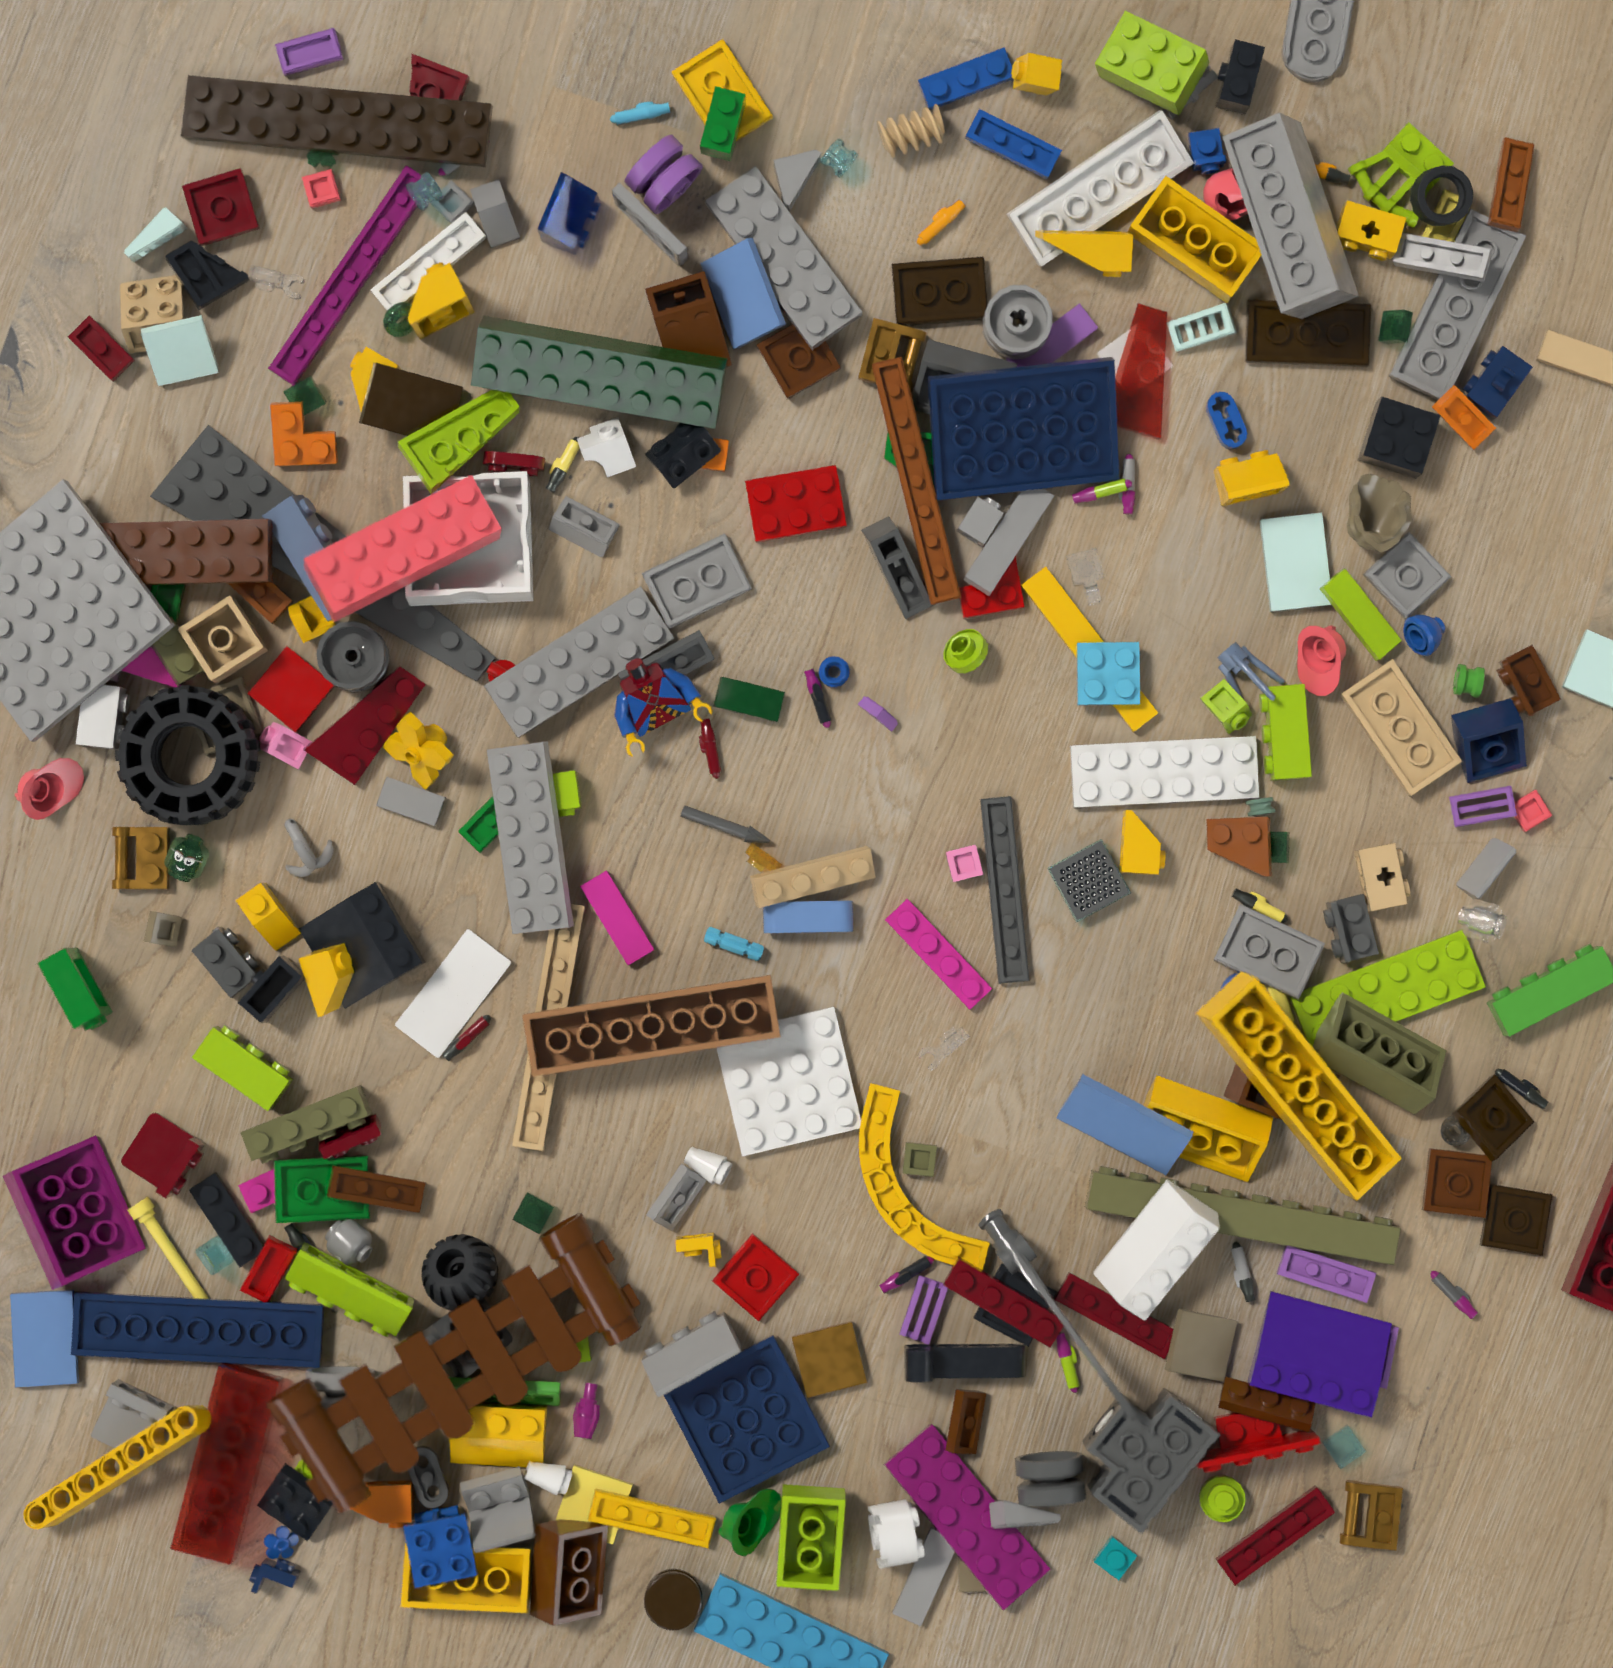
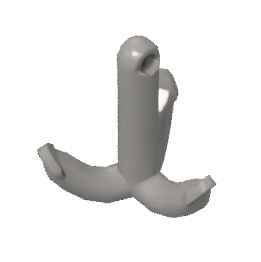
[285,819,334,877]

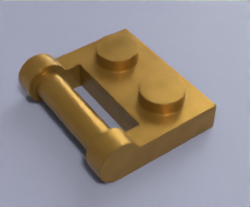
[858,318,927,393]
[112,827,169,889]
[1339,1480,1403,1551]

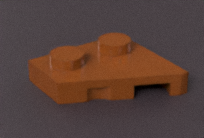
[1206,817,1272,877]

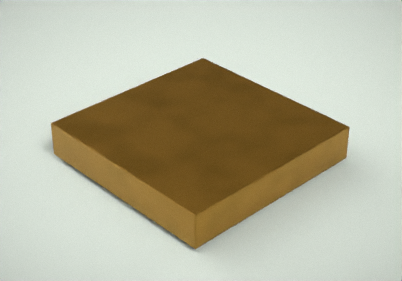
[792,1321,867,1398]

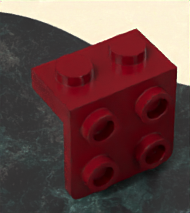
[121,1113,205,1199]

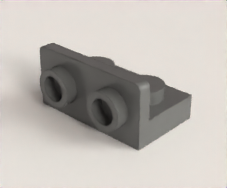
[1323,894,1379,963]
[191,927,260,998]

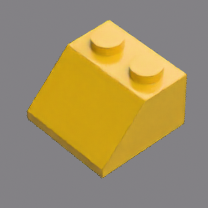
[1214,450,1290,506]

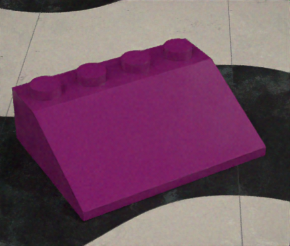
[3,1135,146,1290]

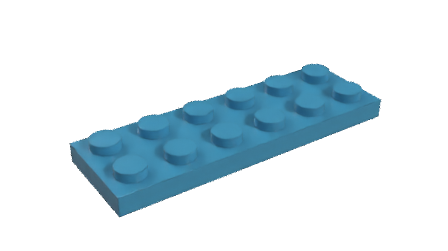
[694,1572,889,1668]

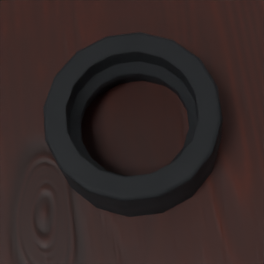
[1410,166,1473,226]

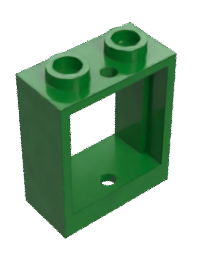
[37,948,113,1031]

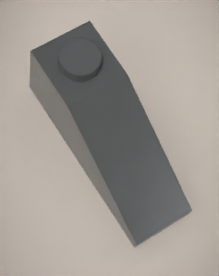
[861,516,933,619]

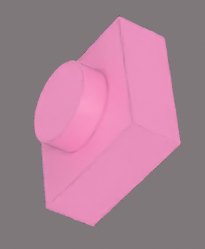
[945,845,983,882]

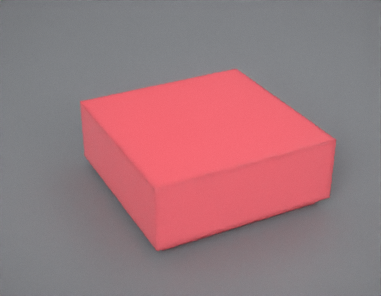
[302,169,341,209]
[1508,789,1552,832]

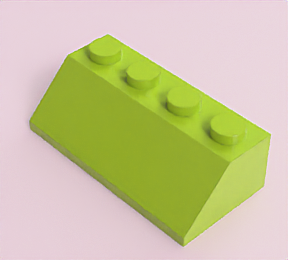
[285,1242,414,1337]

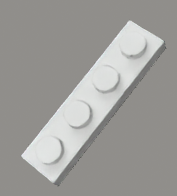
[371,212,486,316]

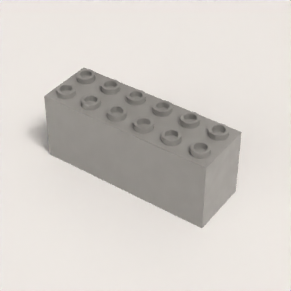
[1223,112,1359,319]

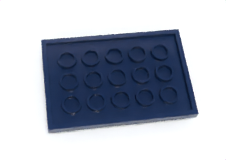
[928,357,1119,500]

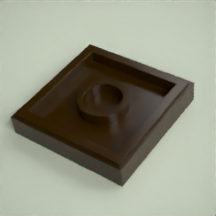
[1452,1074,1534,1162]
[1480,1184,1553,1256]

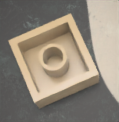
[178,595,269,684]

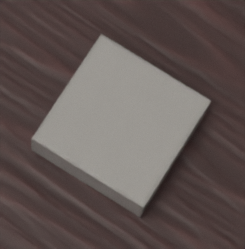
[430,180,474,224]

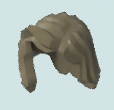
[1347,474,1412,553]

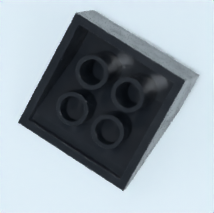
[299,882,426,1009]

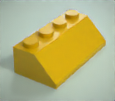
[1127,176,1261,304]
[1143,1075,1273,1182]
[401,1543,531,1613]

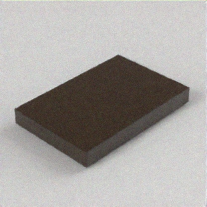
[891,256,988,326]
[359,363,463,436]

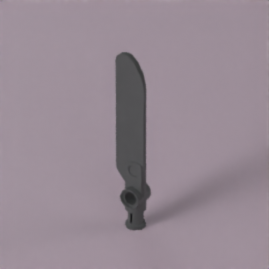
[978,1209,1138,1421]

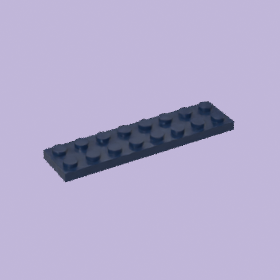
[71,1292,325,1368]

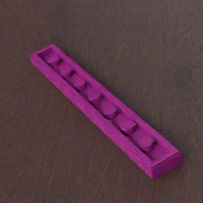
[268,165,433,387]

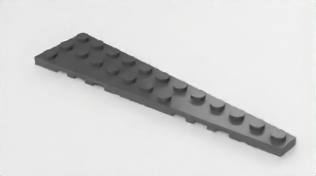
[150,425,496,682]

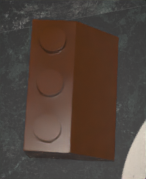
[530,1519,608,1626]

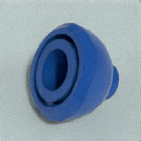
[1403,615,1445,657]

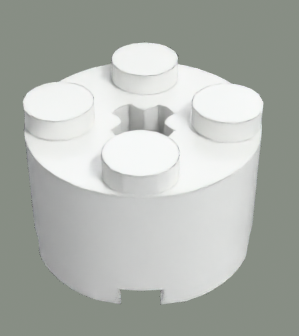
[868,1499,924,1569]

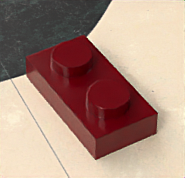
[68,315,135,382]
[319,1113,381,1159]

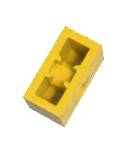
[1336,200,1406,261]

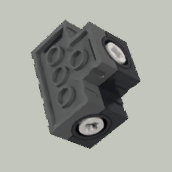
[1082,1388,1220,1534]

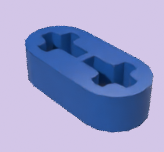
[1206,392,1247,450]

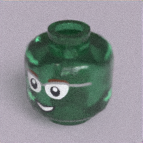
[164,834,210,882]

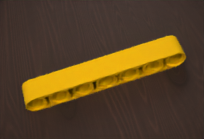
[23,1405,211,1529]

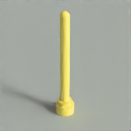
[127,1197,209,1298]

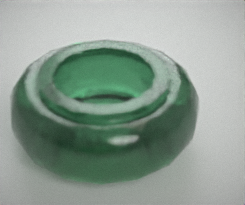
[383,302,414,337]

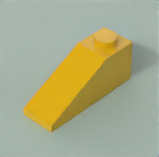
[1035,230,1133,277]

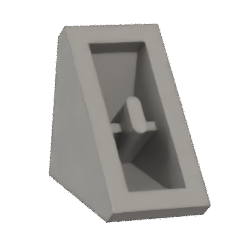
[774,150,821,212]
[470,179,520,248]

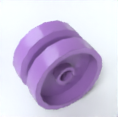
[624,134,703,214]

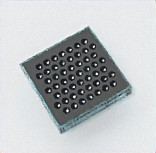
[1047,839,1131,923]

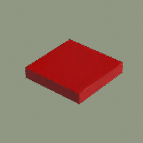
[248,646,335,733]
[712,1233,799,1321]

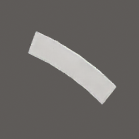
[395,929,511,1058]

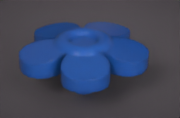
[264,1526,299,1559]

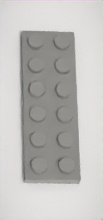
[705,166,862,350]
[1388,209,1526,400]
[484,586,674,738]
[487,741,574,934]

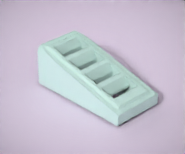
[124,207,187,262]
[1167,303,1237,352]

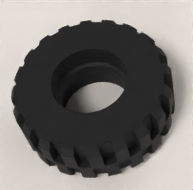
[115,685,261,825]

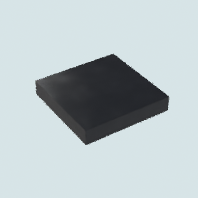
[973,1262,1057,1347]

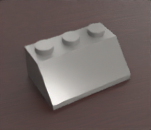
[641,1311,742,1398]

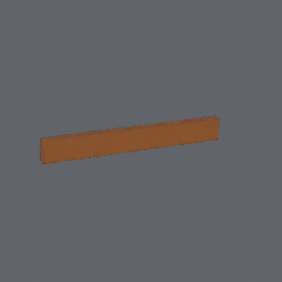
[871,356,961,605]

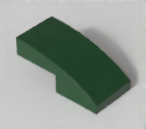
[713,677,785,722]

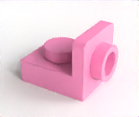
[260,722,312,769]

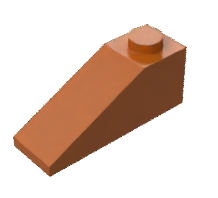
[351,1480,415,1528]

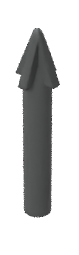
[681,805,770,843]

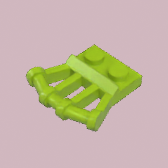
[1348,122,1454,228]

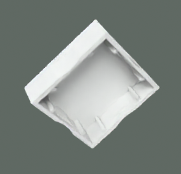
[403,471,533,606]

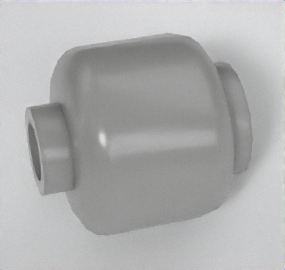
[325,1219,372,1265]

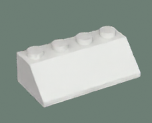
[1093,1179,1220,1321]

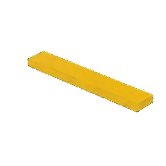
[1021,566,1158,732]

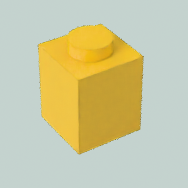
[1011,53,1062,96]

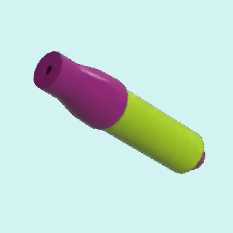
[1072,478,1132,504]
[1056,1332,1080,1393]

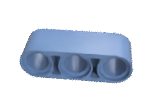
[763,901,853,933]

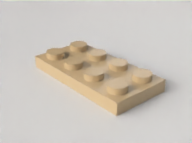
[1340,659,1462,796]

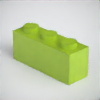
[1259,684,1312,781]
[191,1025,294,1111]

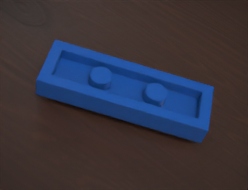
[918,47,1013,110]
[965,109,1062,180]

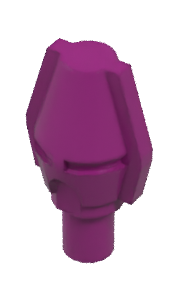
[573,1383,600,1439]

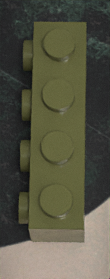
[240,1085,372,1164]

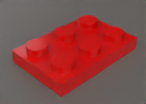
[745,465,847,543]

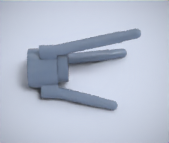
[1217,642,1285,701]

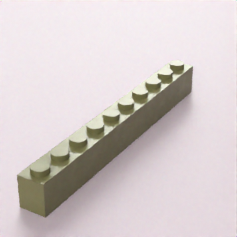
[1085,1166,1401,1265]

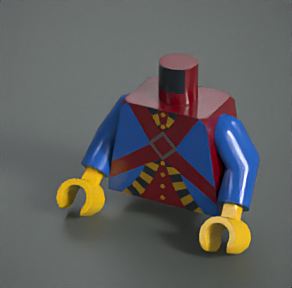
[614,658,713,757]

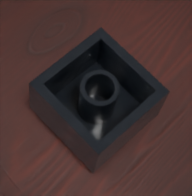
[1357,396,1441,479]

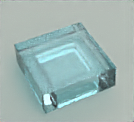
[1322,1425,1366,1469]

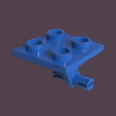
[403,1505,477,1588]

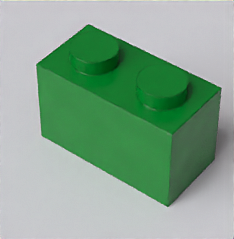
[700,86,746,162]

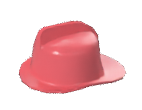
[1297,626,1346,696]
[15,758,84,820]

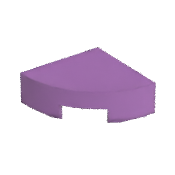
[858,696,898,732]

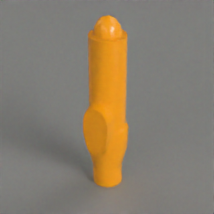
[917,199,966,245]

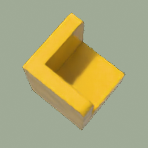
[288,596,336,643]

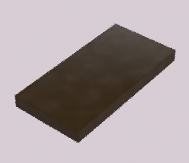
[1245,300,1371,367]

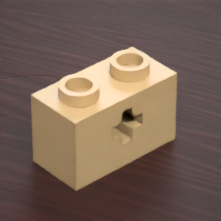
[1354,843,1410,911]

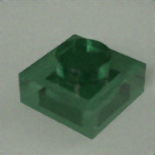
[1378,309,1413,344]
[283,375,327,416]
[1270,832,1290,863]
[512,1192,555,1234]

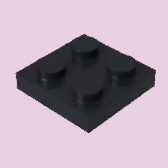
[257,1463,333,1541]

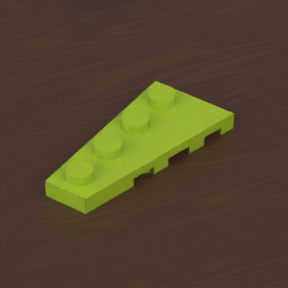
[398,390,520,495]

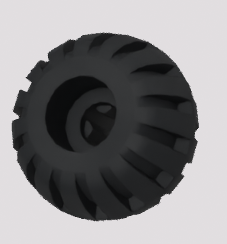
[421,1234,498,1310]

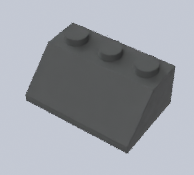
[912,339,1018,414]

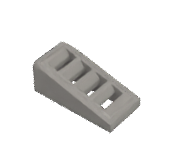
[989,1500,1061,1529]

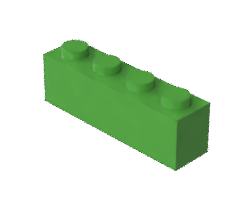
[1487,944,1613,1037]

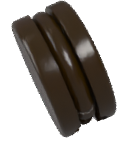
[644,1569,702,1631]

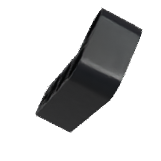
[904,1344,1026,1383]

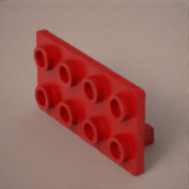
[1196,1412,1321,1472]

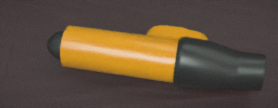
[1315,162,1350,185]

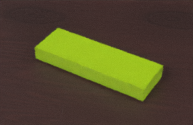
[1319,569,1402,661]

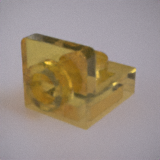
[745,843,782,872]

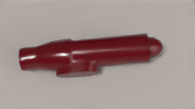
[699,718,722,779]

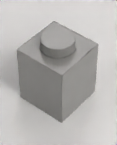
[957,497,1004,548]

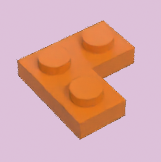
[270,401,338,466]

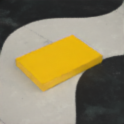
[671,39,773,141]

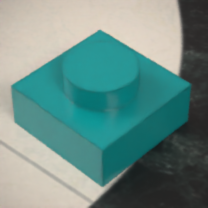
[1093,1535,1137,1581]

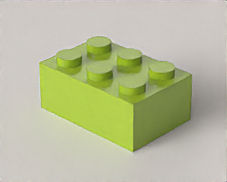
[1094,10,1210,116]
[776,1484,845,1591]

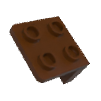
[1496,645,1561,717]

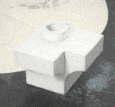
[577,417,636,477]

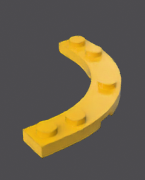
[858,1083,990,1270]

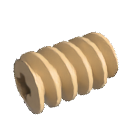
[877,104,945,158]

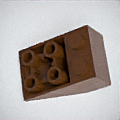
[645,271,732,367]

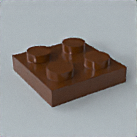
[757,324,841,400]
[1422,1148,1492,1218]

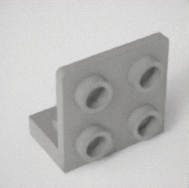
[91,1379,174,1458]
[460,1467,536,1553]

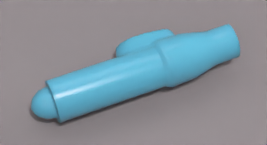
[610,102,670,125]

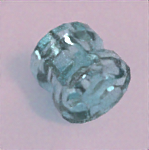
[820,138,858,178]
[406,172,443,211]

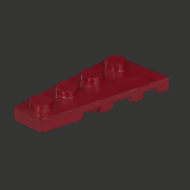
[303,666,426,785]

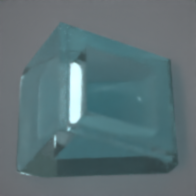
[195,1236,235,1275]

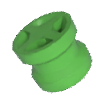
[1453,664,1485,698]

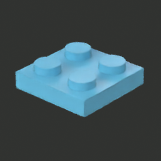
[1076,642,1140,705]

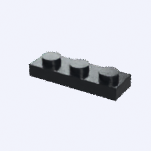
[189,1172,264,1268]

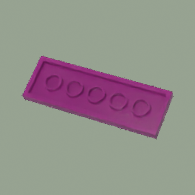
[883,1424,1050,1610]

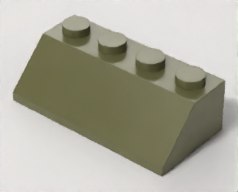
[1313,992,1447,1115]

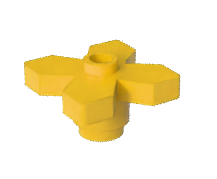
[383,712,454,789]

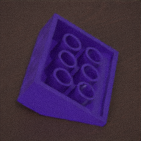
[1247,1291,1392,1418]

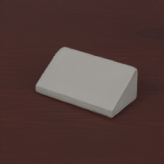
[549,496,620,557]
[1456,838,1517,899]

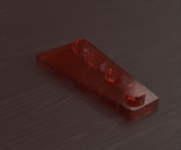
[1115,303,1167,440]

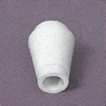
[684,1146,732,1185]
[524,1461,572,1496]

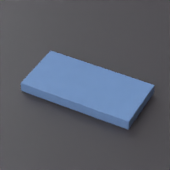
[1056,1074,1193,1175]

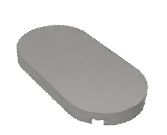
[1282,0,1354,82]

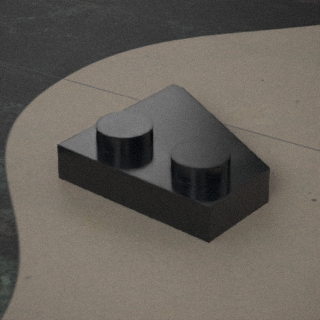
[165,240,250,310]

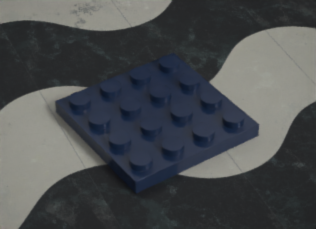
[664,1335,830,1504]

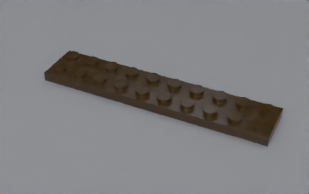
[181,75,493,167]

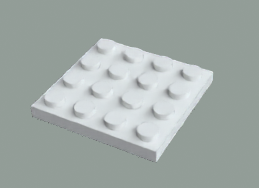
[716,1007,861,1156]

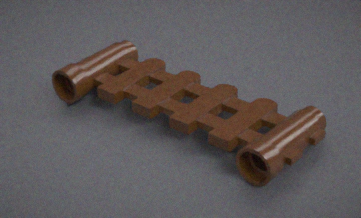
[266,1213,641,1514]

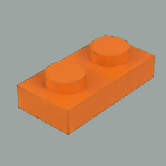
[1432,385,1496,450]

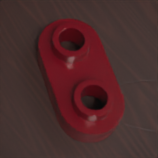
[483,451,546,477]

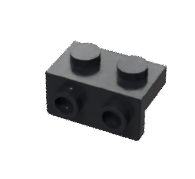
[645,423,721,488]

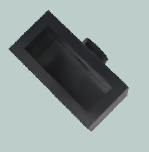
[1216,39,1265,115]
[238,956,305,1023]

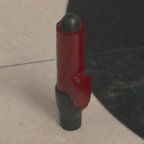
[442,1015,491,1061]

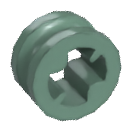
[1246,797,1276,816]

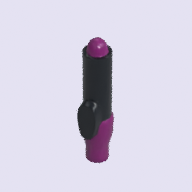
[804,669,832,728]
[879,1256,934,1294]

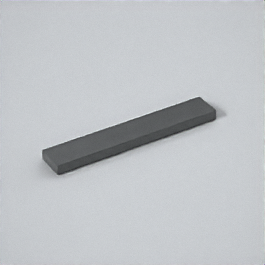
[980,796,1029,984]

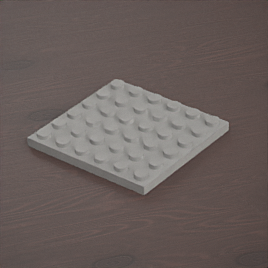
[0,480,175,742]

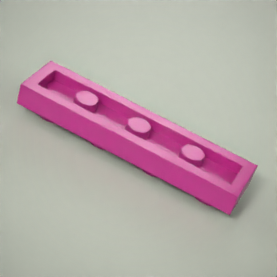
[885,899,992,1010]

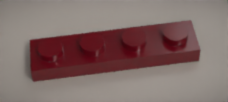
[943,1257,1063,1348]
[1054,1272,1174,1360]
[1215,1485,1335,1586]

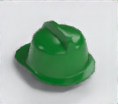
[718,1489,781,1556]

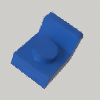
[1187,128,1227,175]

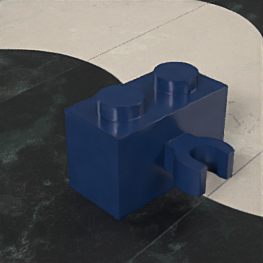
[1462,346,1533,421]

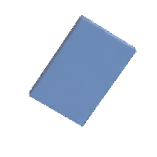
[700,238,786,349]
[10,1289,79,1387]

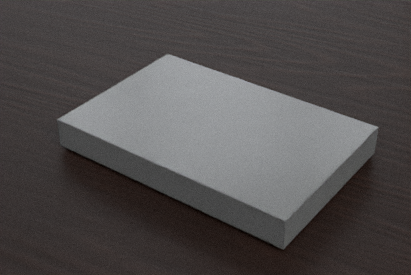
[612,182,688,266]
[642,533,752,629]
[1213,904,1325,1000]

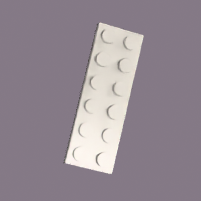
[1007,110,1194,267]
[1070,736,1259,808]

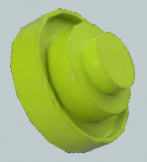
[943,629,988,674]
[1199,1475,1246,1522]

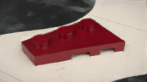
[409,54,470,101]

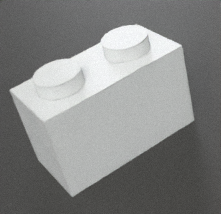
[76,685,129,750]

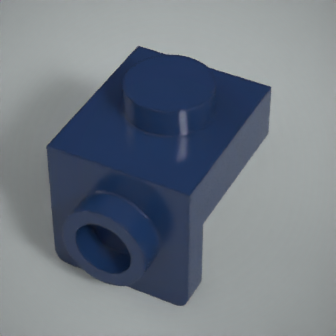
[249,1558,301,1594]

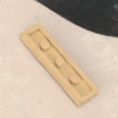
[750,846,876,908]

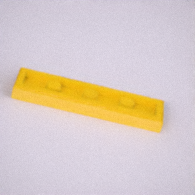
[587,1488,716,1548]

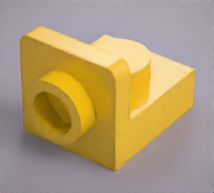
[675,1233,722,1267]

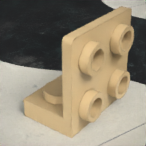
[120,275,185,354]

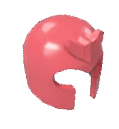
[1203,168,1248,221]

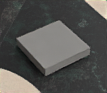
[1363,532,1451,619]

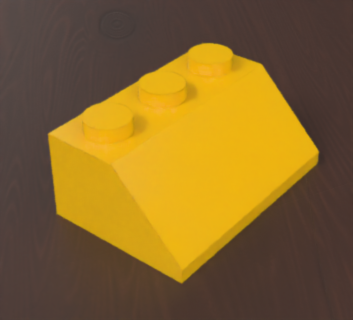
[407,262,475,340]
[449,1402,548,1468]

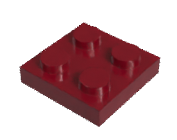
[182,168,260,246]

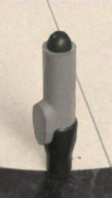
[1231,1241,1256,1302]

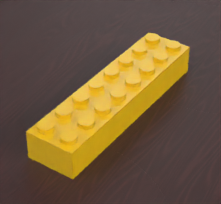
[1195,971,1402,1201]

